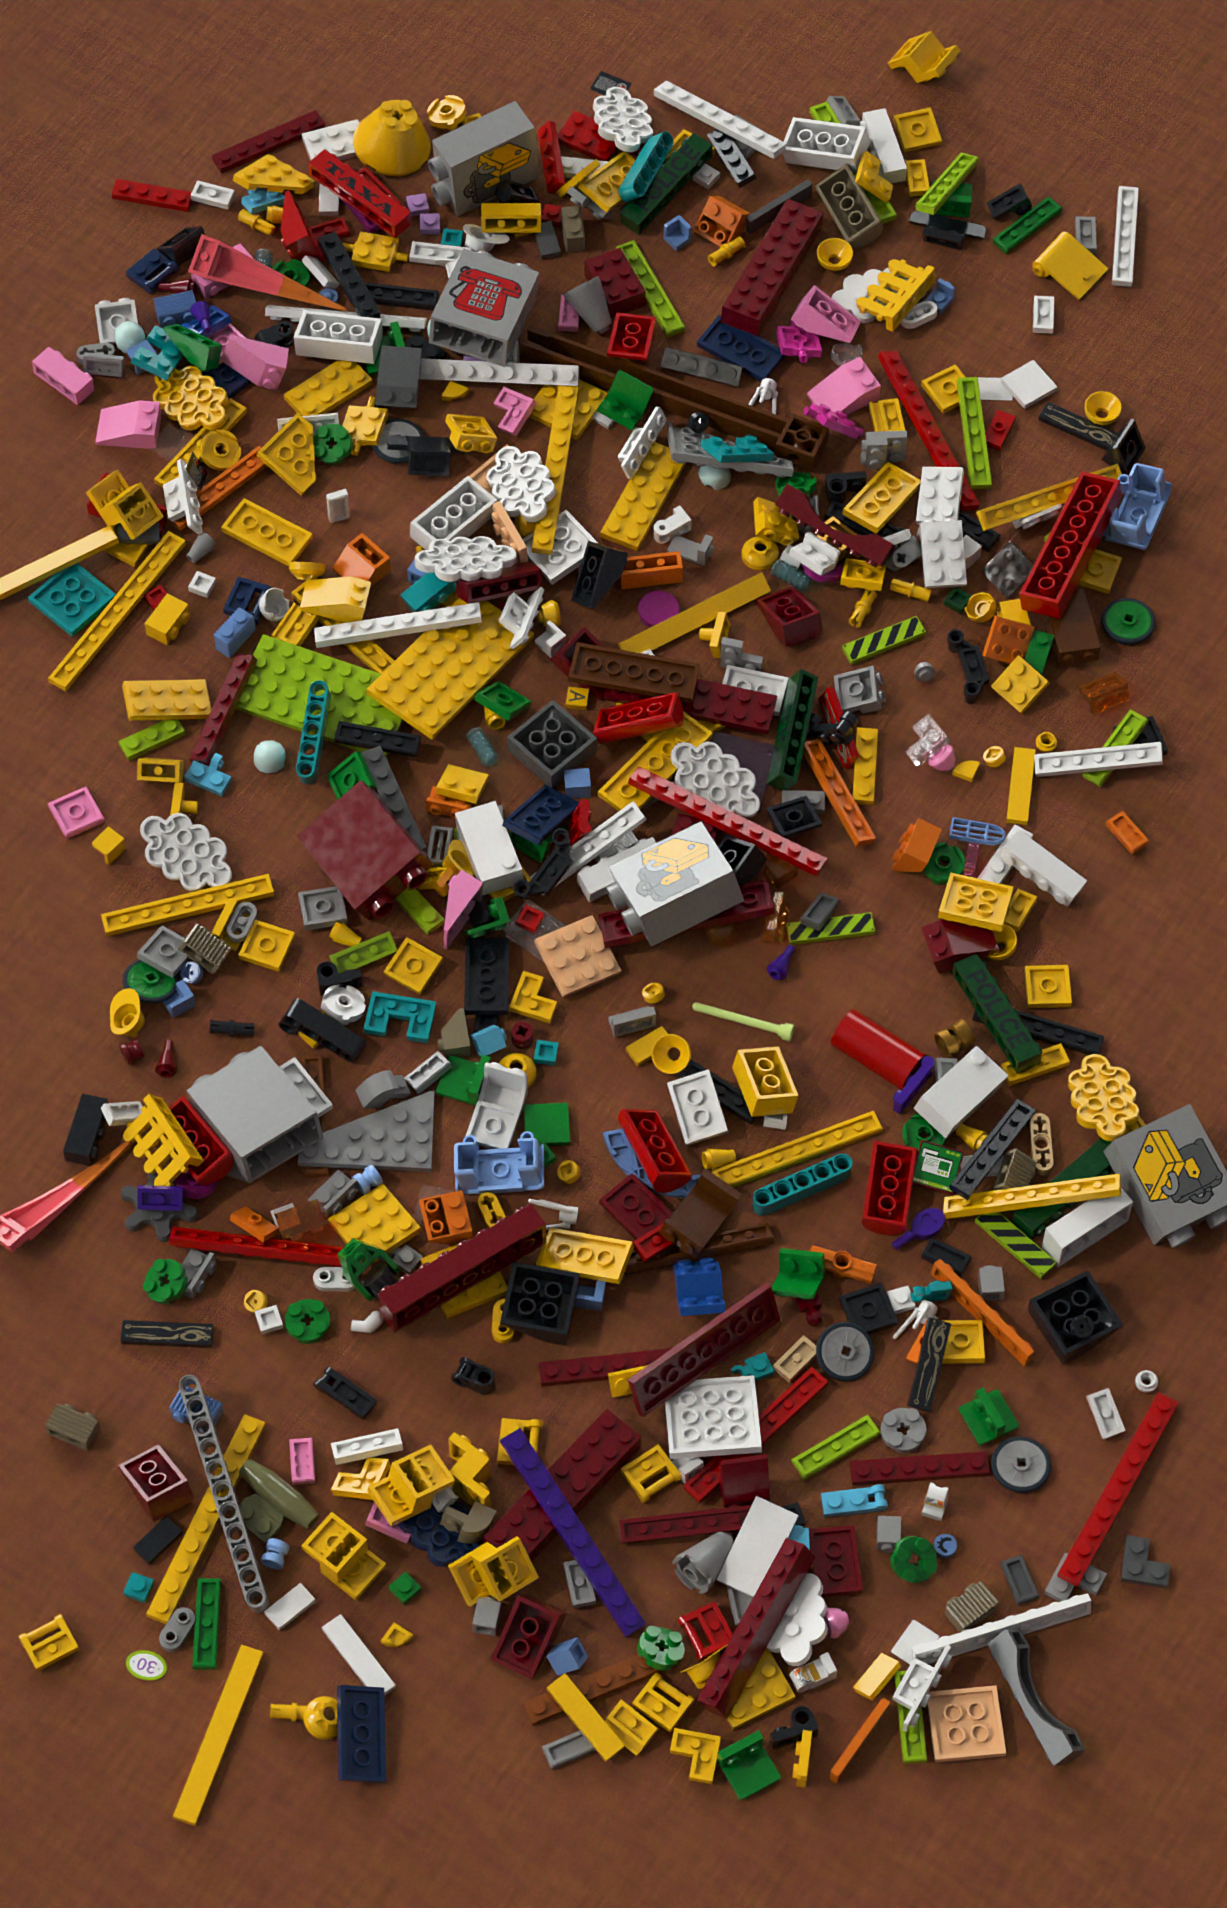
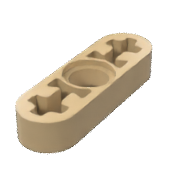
[1029,1113,1054,1175]

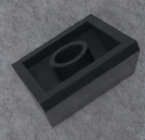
[156,226,205,266]
[1101,419,1146,475]
[767,796,822,838]

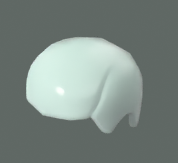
[115,321,145,354]
[698,465,731,490]
[254,740,286,773]

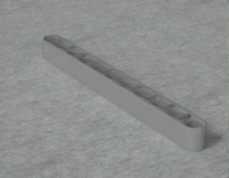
[179,1375,269,1613]

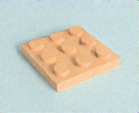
[534,915,621,998]
[927,1685,1006,1763]

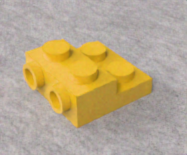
[445,414,497,453]
[753,497,799,546]

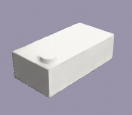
[782,117,871,173]
[294,310,383,364]
[410,476,497,550]
[455,801,523,895]
[914,1046,1009,1138]
[1042,1188,1133,1267]

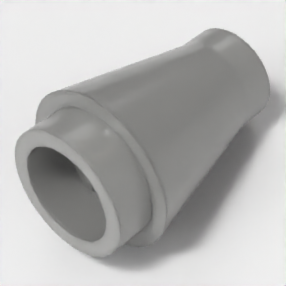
[186,533,216,564]

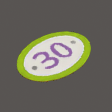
[126,1650,167,1681]

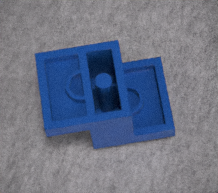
[673,1258,726,1316]

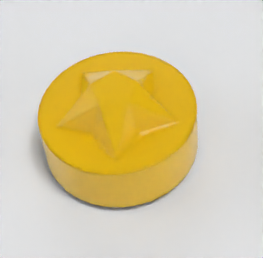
[983,746,1006,767]
[642,983,665,1003]
[557,1160,581,1184]
[244,1290,268,1313]

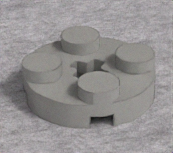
[880,1408,926,1454]

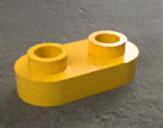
[492,1299,515,1344]

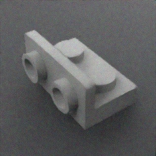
[608,1006,656,1037]
[308,1170,358,1219]
[181,1248,217,1299]

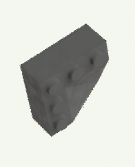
[507,700,597,788]

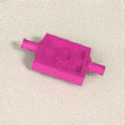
[776,320,822,363]
[803,403,864,439]

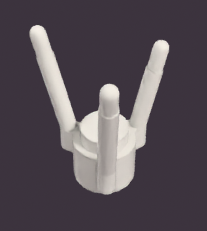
[748,378,778,415]
[528,1199,578,1230]
[893,1300,938,1339]

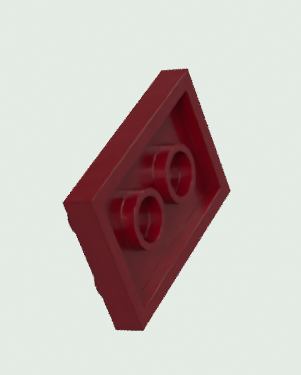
[599,1173,673,1240]
[809,1525,863,1597]

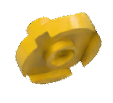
[427,95,467,130]
[200,429,241,471]

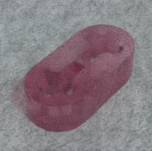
[963,842,980,878]

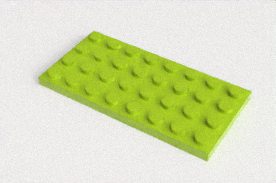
[235,634,404,759]

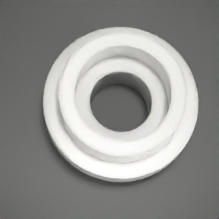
[1135,1370,1158,1393]

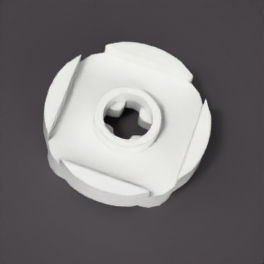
[321,985,366,1025]

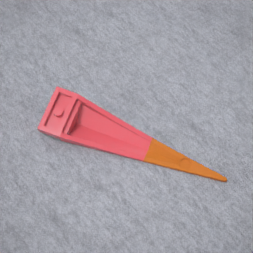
[188,234,346,311]
[0,1141,136,1252]

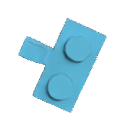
[241,187,285,214]
[184,753,232,797]

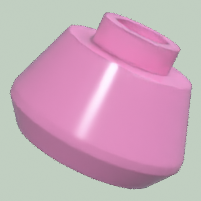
[928,744,956,772]
[823,1608,849,1639]

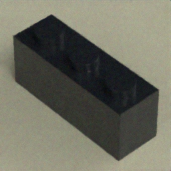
[63,1093,108,1166]

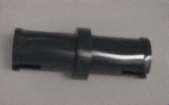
[209,1019,254,1037]

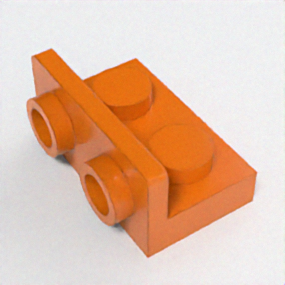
[426,786,473,819]

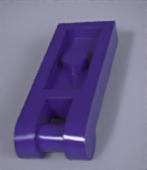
[893,1056,934,1114]

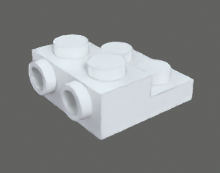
[95,298,138,344]

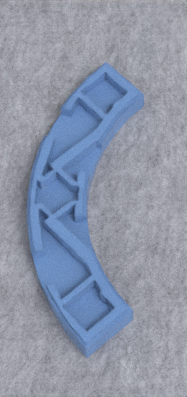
[603,1129,701,1199]

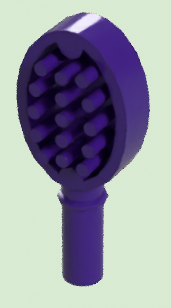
[891,1208,945,1250]

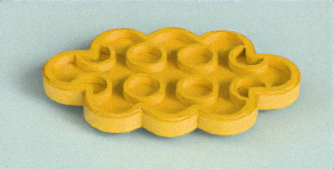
[153,366,228,431]
[1068,1054,1139,1142]

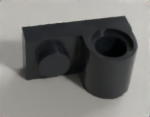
[495,179,540,203]
[987,183,1032,221]
[824,471,867,504]
[317,961,363,996]
[770,1706,819,1749]

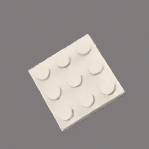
[522,510,598,585]

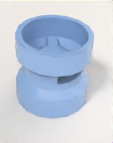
[352,1165,383,1195]
[261,1538,290,1570]

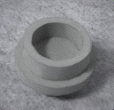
[914,662,935,682]

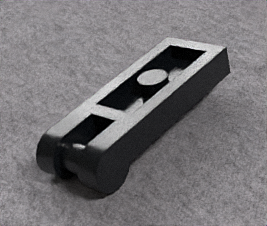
[313,1367,377,1420]

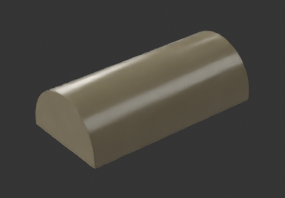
[815,164,883,248]

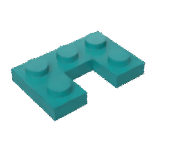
[131,325,184,381]
[700,435,774,463]
[364,991,437,1043]

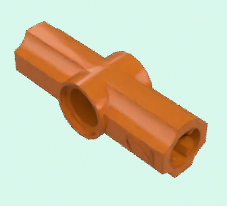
[810,1245,877,1284]

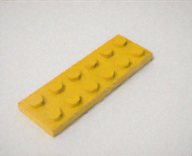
[600,442,687,551]
[598,711,713,811]

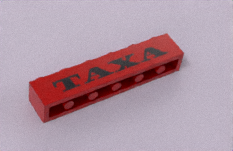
[308,149,411,238]

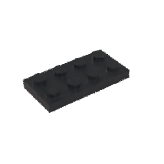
[464,938,509,1015]

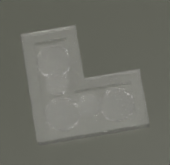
[905,714,950,767]

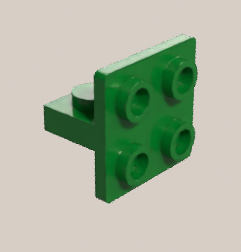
[958,1387,1019,1446]

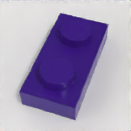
[137,1185,183,1211]

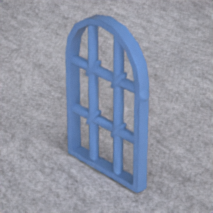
[949,817,1006,845]

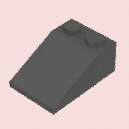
[376,346,422,409]

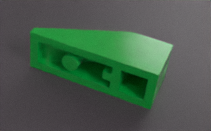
[164,324,222,371]
[1025,629,1054,676]

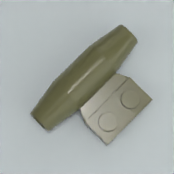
[231,1459,320,1544]

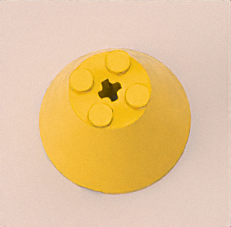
[353,100,431,176]

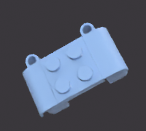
[1103,463,1172,550]
[454,1131,544,1195]

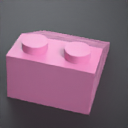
[791,285,861,343]
[221,335,289,390]
[807,357,881,415]
[95,400,162,449]
[443,870,483,950]

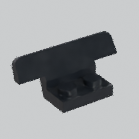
[909,211,986,250]
[387,435,466,476]

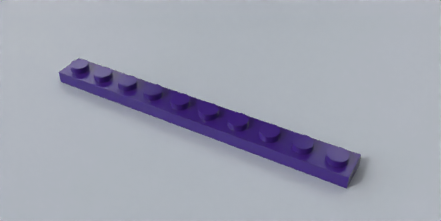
[500,1428,646,1638]

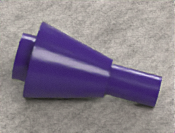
[190,301,212,333]
[767,945,795,980]

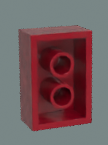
[584,248,646,318]

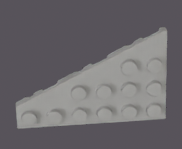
[666,421,793,478]
[298,1091,434,1172]

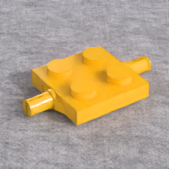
[342,231,409,272]
[342,396,389,456]

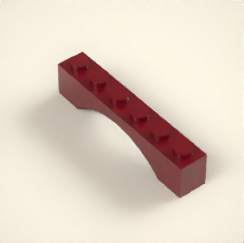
[775,484,895,568]

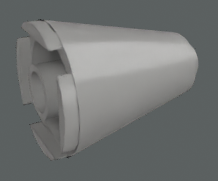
[563,276,612,334]
[673,1532,734,1594]

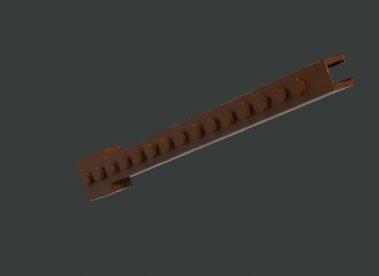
[519,325,829,472]

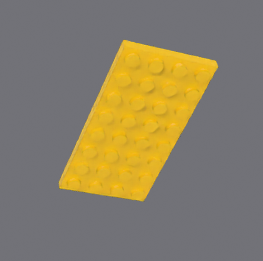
[366,598,534,740]

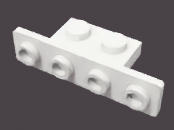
[618,407,667,479]
[163,459,203,534]
[499,587,544,649]
[892,1645,952,1732]

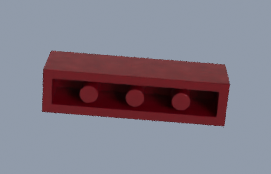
[456,561,542,604]

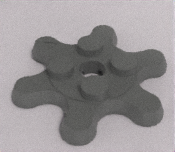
[120,1172,199,1242]

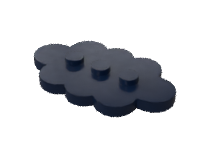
[398,1501,483,1567]

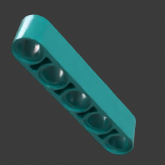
[619,131,674,202]
[296,680,331,784]
[752,1154,853,1216]

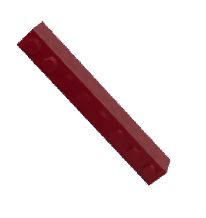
[697,1538,815,1719]

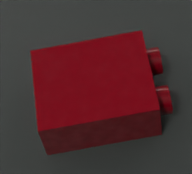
[297,780,434,921]

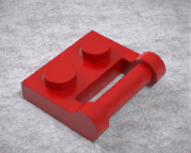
[567,799,592,847]
[677,1601,733,1662]

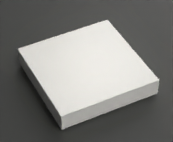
[1001,360,1057,409]

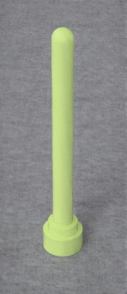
[692,1002,795,1042]

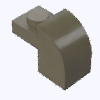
[440,1501,496,1544]

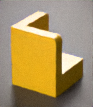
[92,826,126,865]

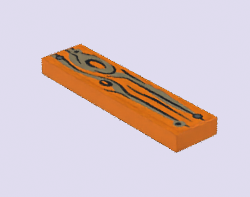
[830,1698,890,1784]

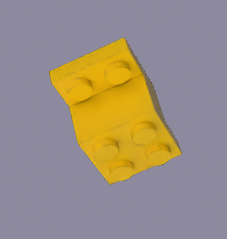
[887,31,961,83]
[86,470,164,540]
[448,1432,491,1508]
[367,1444,455,1527]
[301,1512,386,1600]
[448,1536,539,1607]

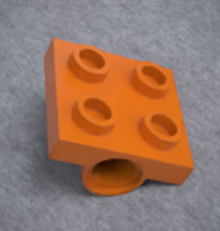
[982,615,1035,663]

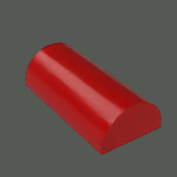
[593,692,684,744]
[830,1009,927,1090]
[150,1095,234,1186]
[618,1109,693,1193]
[862,1140,917,1235]

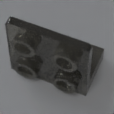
[982,541,1035,598]

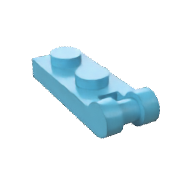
[820,1484,888,1518]

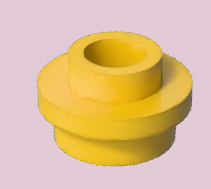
[1036,732,1057,752]

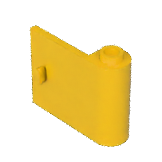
[1032,232,1108,300]

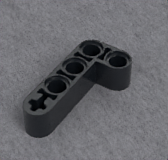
[278,999,367,1063]

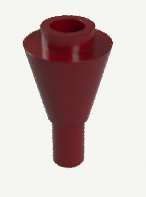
[159,278,197,294]
[155,1040,177,1078]

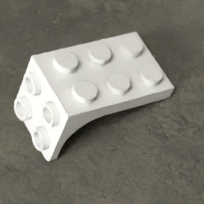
[917,518,967,589]
[465,1062,528,1149]

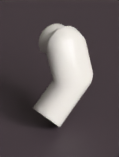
[351,1311,383,1333]

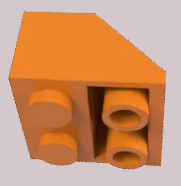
[693,195,750,246]
[333,533,391,587]
[892,818,942,872]
[419,1190,472,1245]

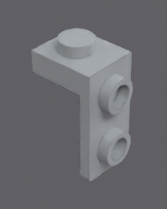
[667,534,715,566]

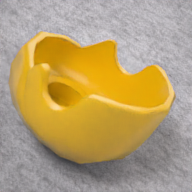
[965,592,996,623]

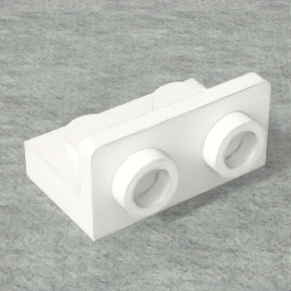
[789,532,840,576]

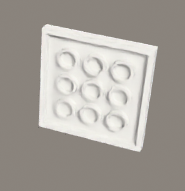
[665,1376,762,1459]

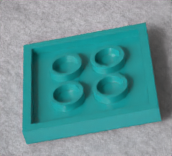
[28,563,116,637]

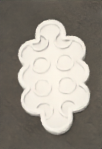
[593,87,653,152]
[831,268,926,323]
[486,446,556,522]
[414,536,517,582]
[670,742,760,819]
[140,813,232,892]
[766,1573,828,1666]

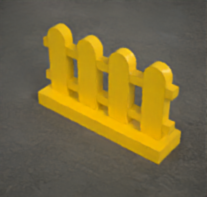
[856,259,935,332]
[123,1094,204,1186]

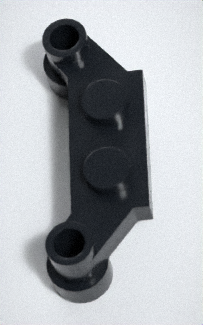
[947,629,989,704]
[806,711,859,745]
[513,828,574,900]

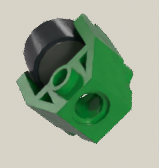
[337,1238,401,1302]

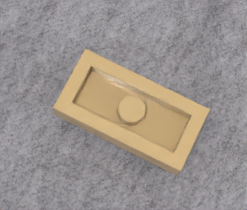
[773,1335,817,1383]

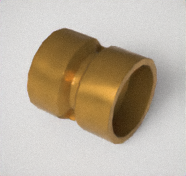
[934,1019,975,1058]

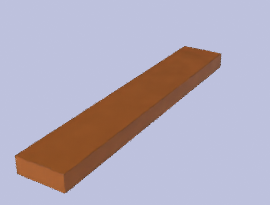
[301,1055,329,1177]

